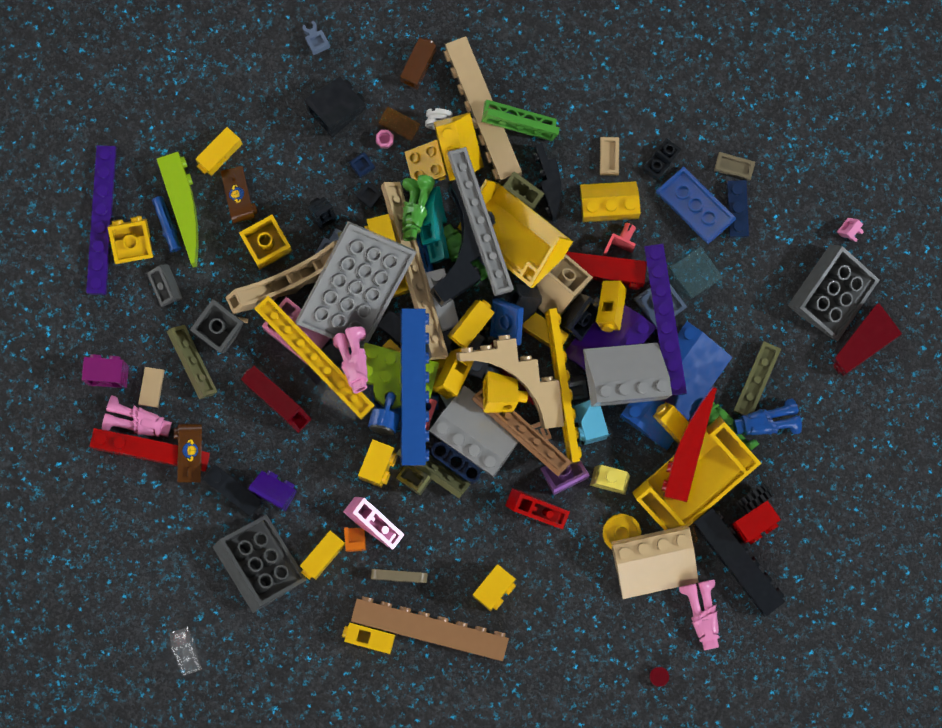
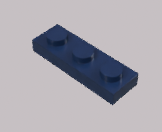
[727,180,749,238]

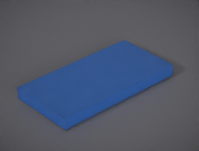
[656,166,736,244]

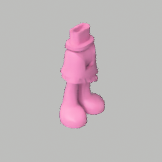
[333,327,368,393]
[102,395,172,437]
[679,579,720,650]

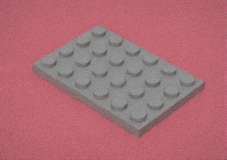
[295,221,417,349]

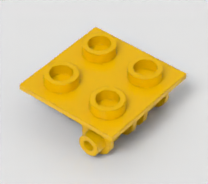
[404,140,447,181]

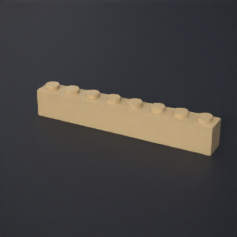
[443,36,522,184]

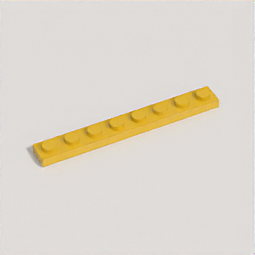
[254,296,375,420]
[545,308,582,464]

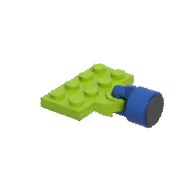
[363,342,439,435]

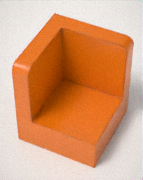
[344,527,366,552]

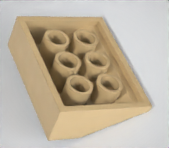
[611,525,699,599]

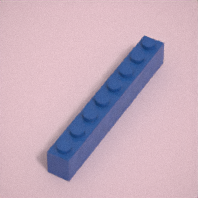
[401,309,429,465]

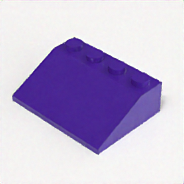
[565,304,656,372]

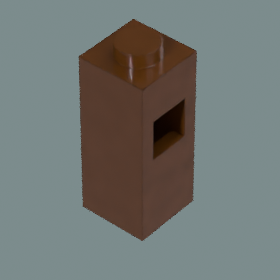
[400,37,437,90]

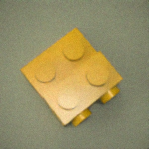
[107,216,153,264]

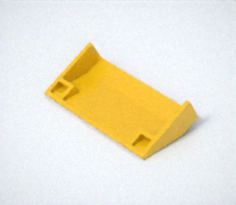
[458,179,573,288]

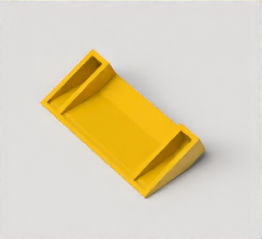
[632,416,761,530]

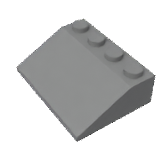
[583,343,672,407]
[429,386,519,478]

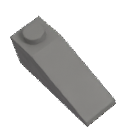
[426,268,458,331]

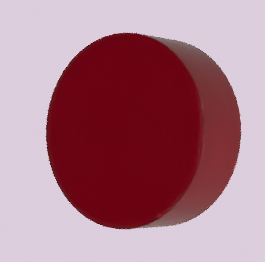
[649,667,669,687]

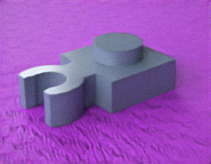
[303,21,330,55]

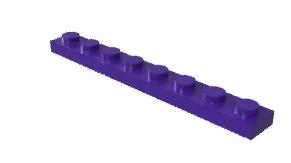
[86,145,117,295]
[644,244,687,397]

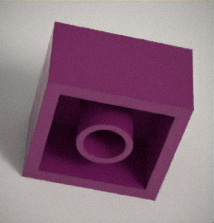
[82,354,129,388]

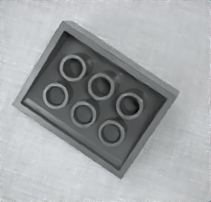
[788,244,879,341]
[213,514,307,613]

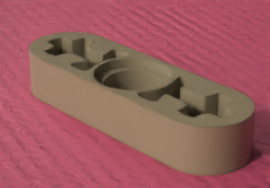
[371,569,428,583]

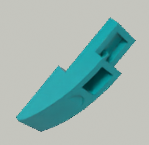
[420,186,449,264]

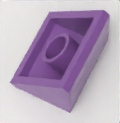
[540,456,589,495]

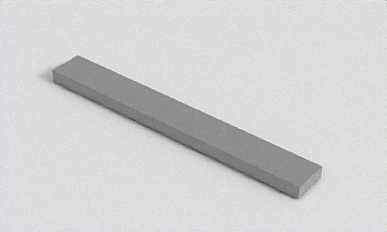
[447,147,514,296]

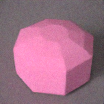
[376,129,394,149]

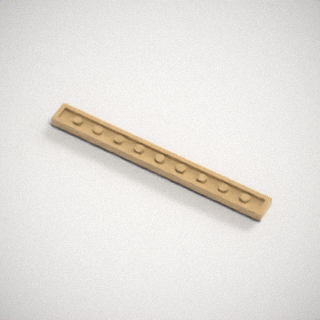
[381,182,448,360]

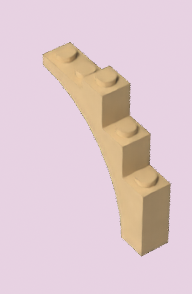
[226,240,338,314]
[456,335,564,429]

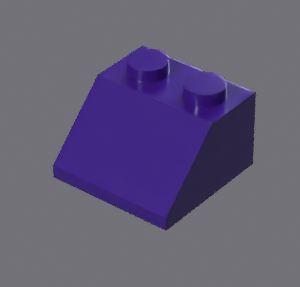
[248,470,297,512]

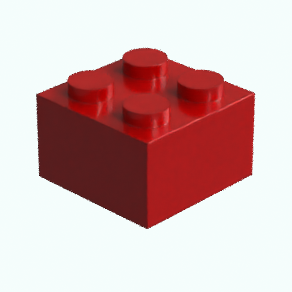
[731,500,781,545]

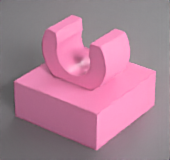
[837,218,864,242]

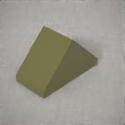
[503,172,544,209]
[396,465,431,495]

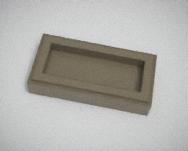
[714,152,755,181]

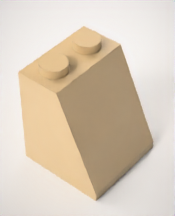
[535,254,593,316]

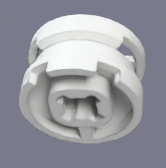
[425,108,453,130]

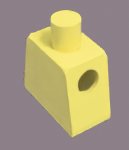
[590,465,630,495]

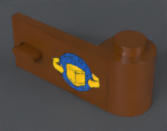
[221,166,258,224]
[174,424,202,483]

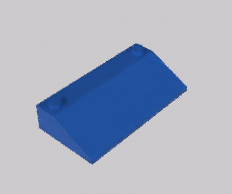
[620,321,732,450]

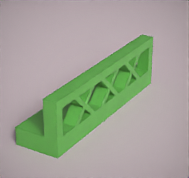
[482,99,560,141]

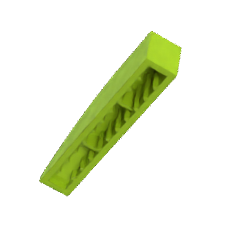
[157,152,199,268]

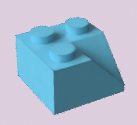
[574,400,609,445]

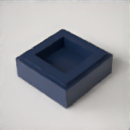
[349,152,375,178]

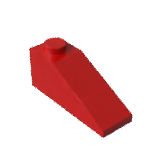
[505,488,570,530]

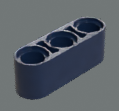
[432,442,481,483]

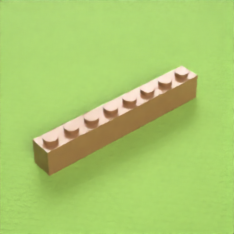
[351,596,509,662]

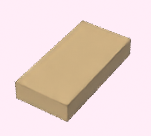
[600,137,619,176]
[138,367,165,408]

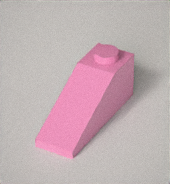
[343,497,404,550]

